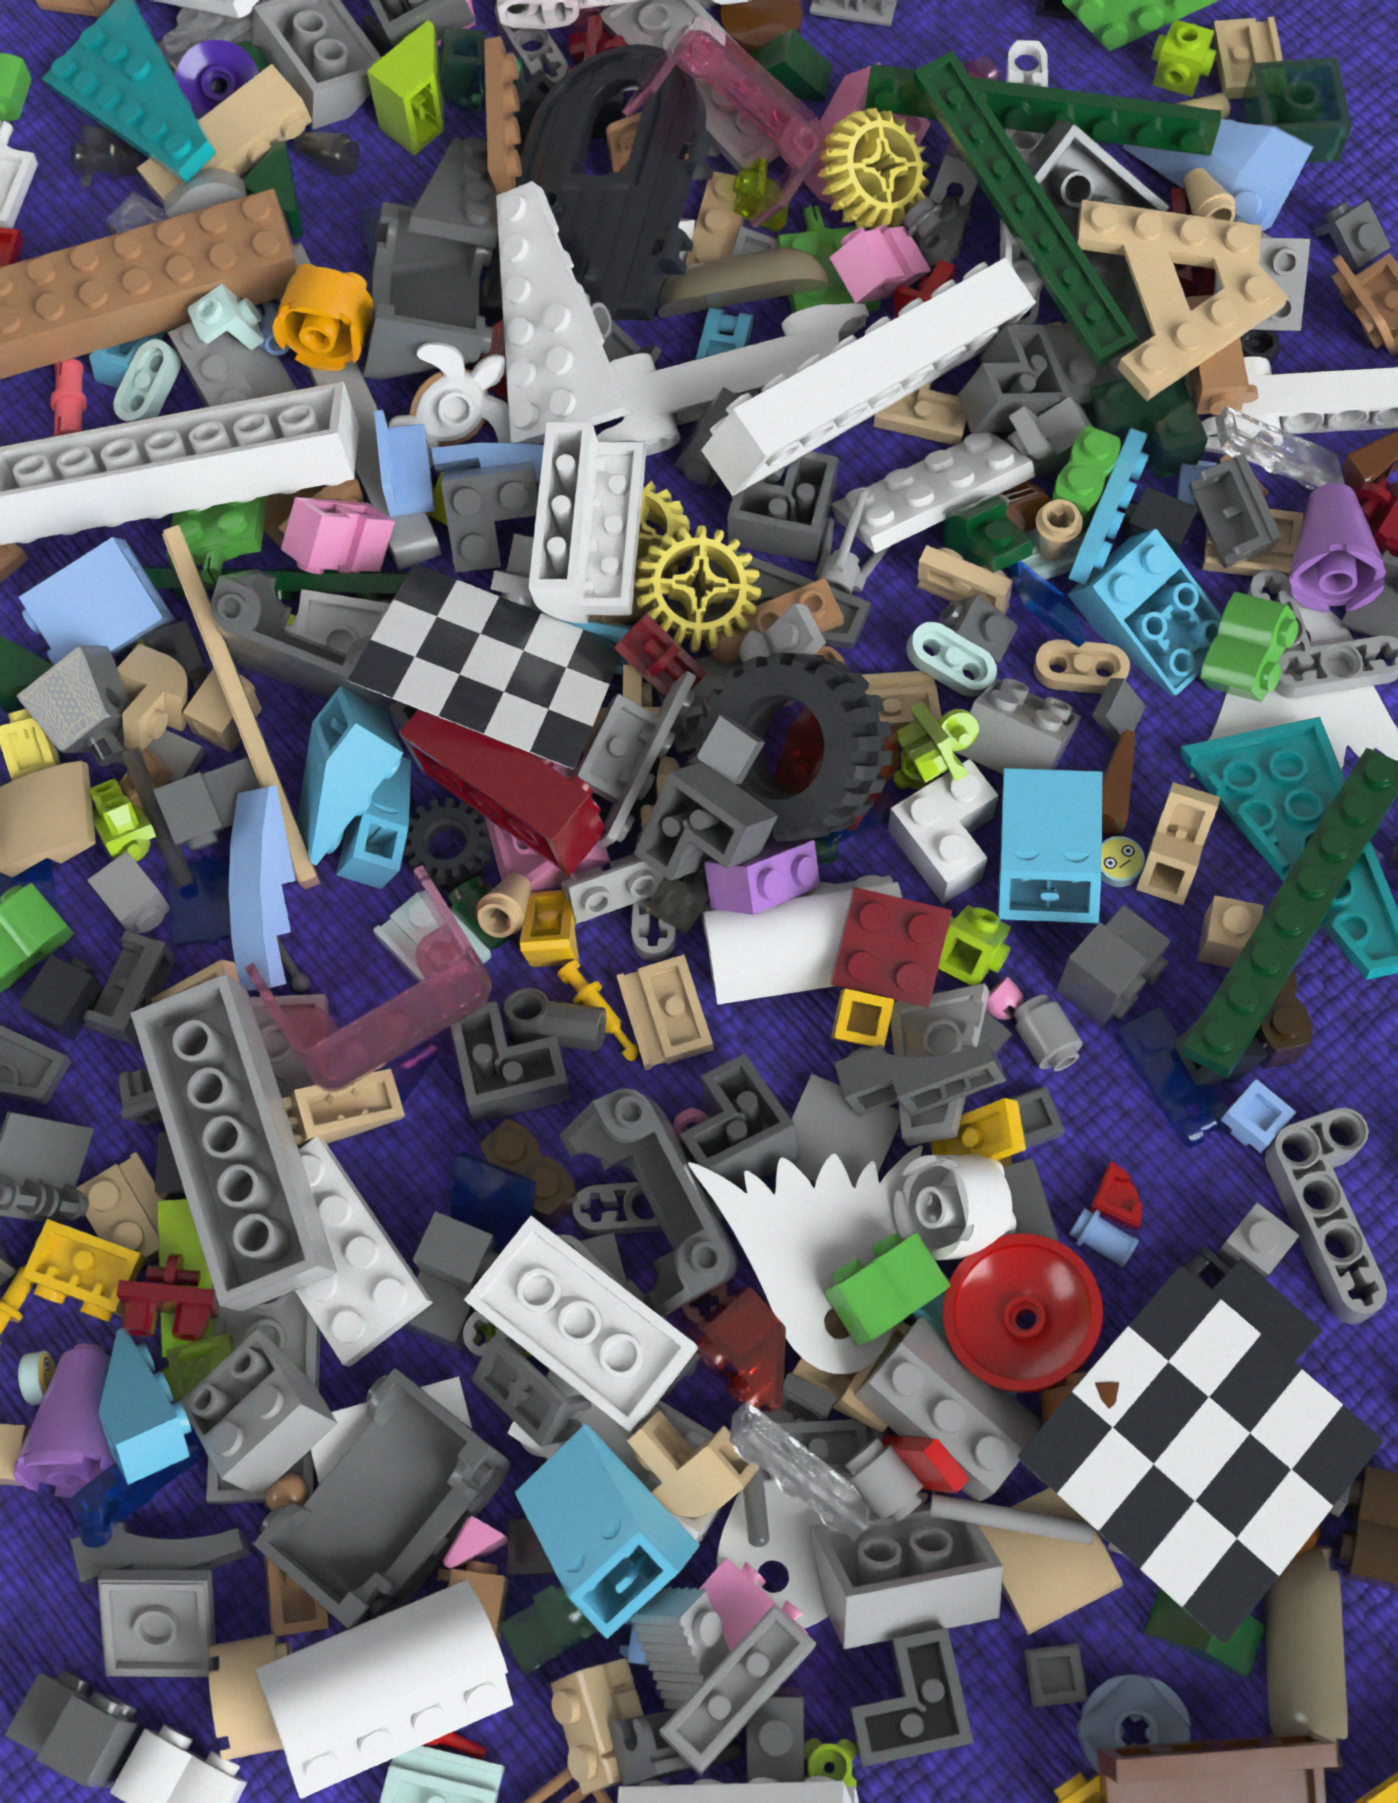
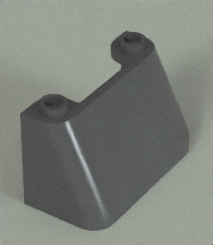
[363,201,493,380]
[211,569,397,718]
[559,1088,739,1317]
[253,1368,511,1629]

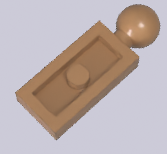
[710,578,844,664]
[264,1472,329,1636]

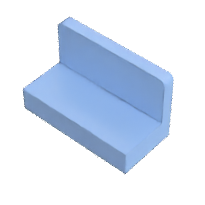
[374,410,435,517]

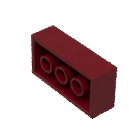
[399,709,606,877]

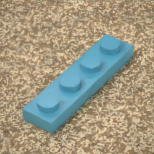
[1068,428,1149,585]

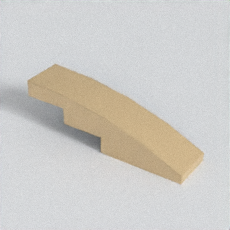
[282,1069,405,1150]

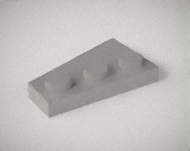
[891,983,990,1146]

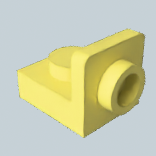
[0,709,61,781]

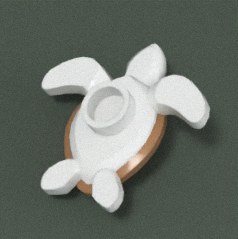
[388,342,511,468]

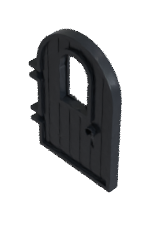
[479,44,720,321]

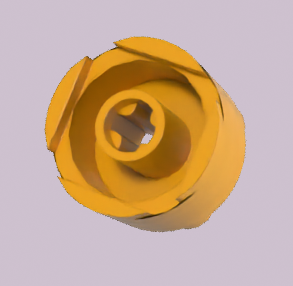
[272,263,374,371]

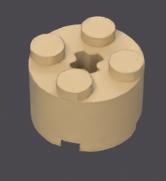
[208,1633,293,1761]

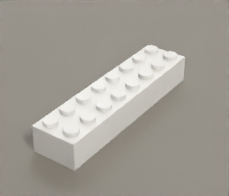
[701,258,1036,496]
[0,381,360,545]

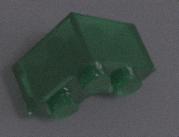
[1085,377,1208,479]

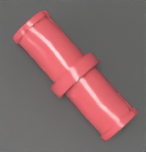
[50,358,87,437]

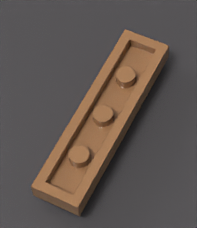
[484,36,522,195]

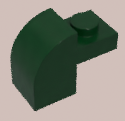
[943,494,1033,573]

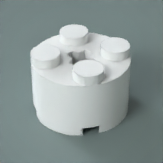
[894,1154,1017,1260]

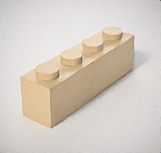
[137,64,312,205]

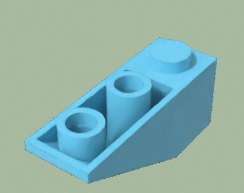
[336,757,411,889]
[98,1328,191,1485]

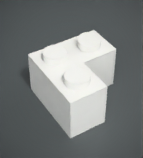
[888,759,999,904]

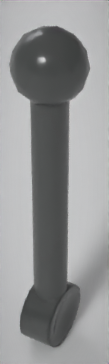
[276,936,310,992]

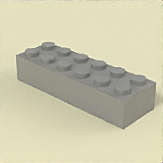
[130,974,338,1312]

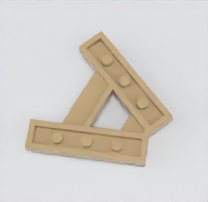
[1076,200,1289,401]

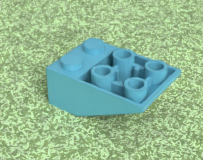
[1067,529,1222,697]
[297,685,403,865]
[997,768,1102,923]
[514,1423,700,1639]

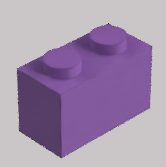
[704,838,821,915]

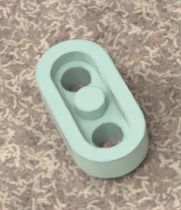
[114,339,181,423]
[906,622,997,697]

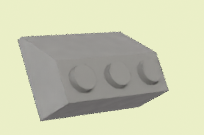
[253,0,381,130]
[168,321,297,408]
[854,1316,1042,1502]
[810,1497,1003,1649]

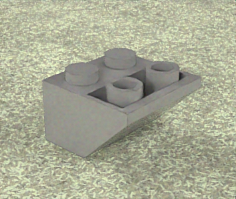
[953,678,1082,774]
[180,1330,338,1497]

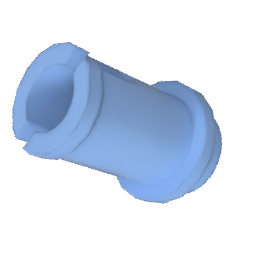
[256,302,290,355]
[1069,1208,1139,1268]

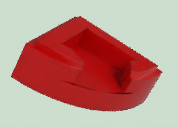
[1089,1161,1142,1231]

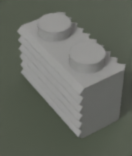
[629,1586,730,1710]

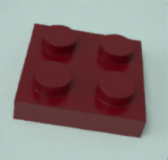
[830,887,952,1008]

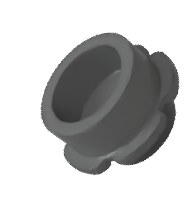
[902,197,942,239]

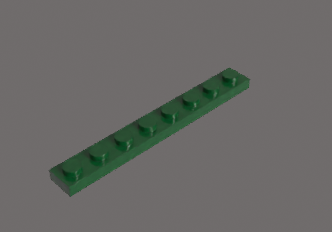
[913,50,1138,367]
[865,64,1221,156]
[142,566,409,601]
[1182,747,1398,1078]

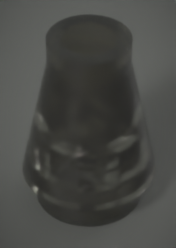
[294,130,360,176]

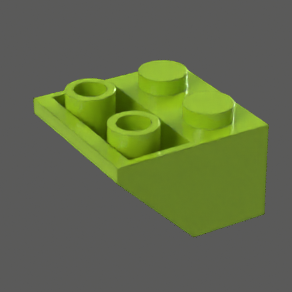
[367,20,444,156]

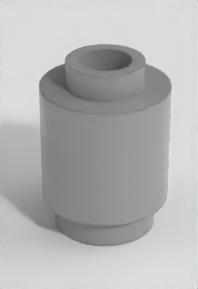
[1013,995,1083,1072]
[845,1437,923,1522]

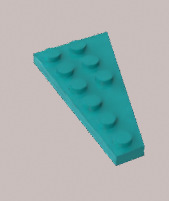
[41,0,216,184]
[1180,716,1398,980]

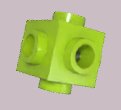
[1151,20,1217,97]
[938,905,1011,986]

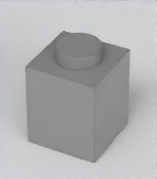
[87,851,172,934]
[1215,1203,1300,1279]

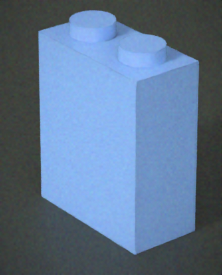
[19,537,175,665]

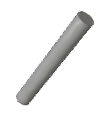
[929,1494,1094,1544]

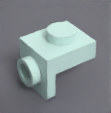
[188,284,265,350]

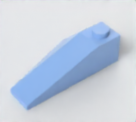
[1123,118,1313,231]

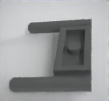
[737,1419,888,1547]

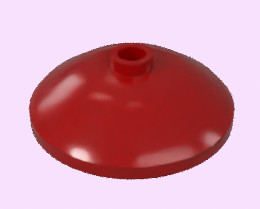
[943,1234,1103,1393]

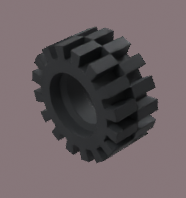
[404,798,492,892]

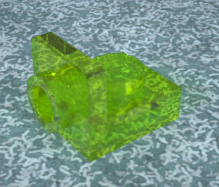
[733,156,791,232]
[162,1333,235,1402]

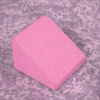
[443,1516,510,1570]

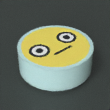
[1101,836,1145,887]
[18,1350,56,1406]

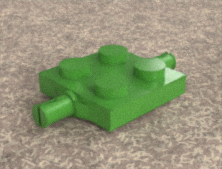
[776,205,881,342]
[166,495,268,584]

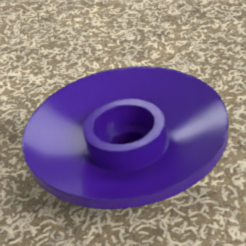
[175,39,259,120]

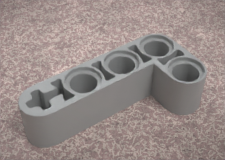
[1265,1108,1387,1324]

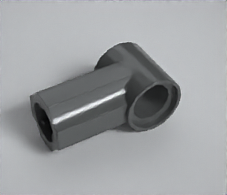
[504,988,607,1051]

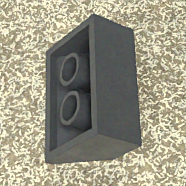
[1026,119,1169,240]

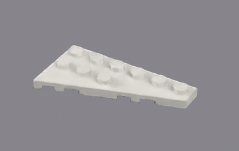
[496,181,633,444]

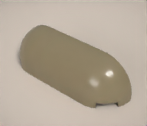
[657,247,831,318]
[1264,1545,1348,1773]

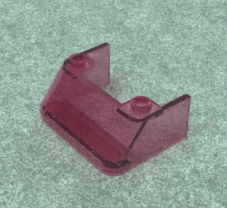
[622,17,822,229]
[245,865,491,1092]

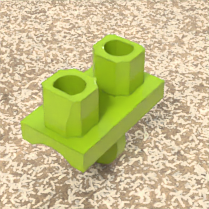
[894,701,979,783]
[88,779,156,862]

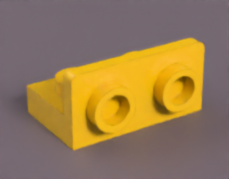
[21,1219,146,1322]

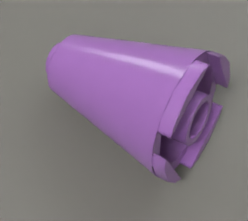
[1289,483,1386,613]
[13,1343,124,1498]

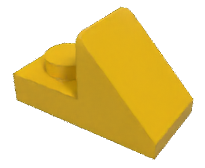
[520,890,579,967]
[930,1098,1026,1167]

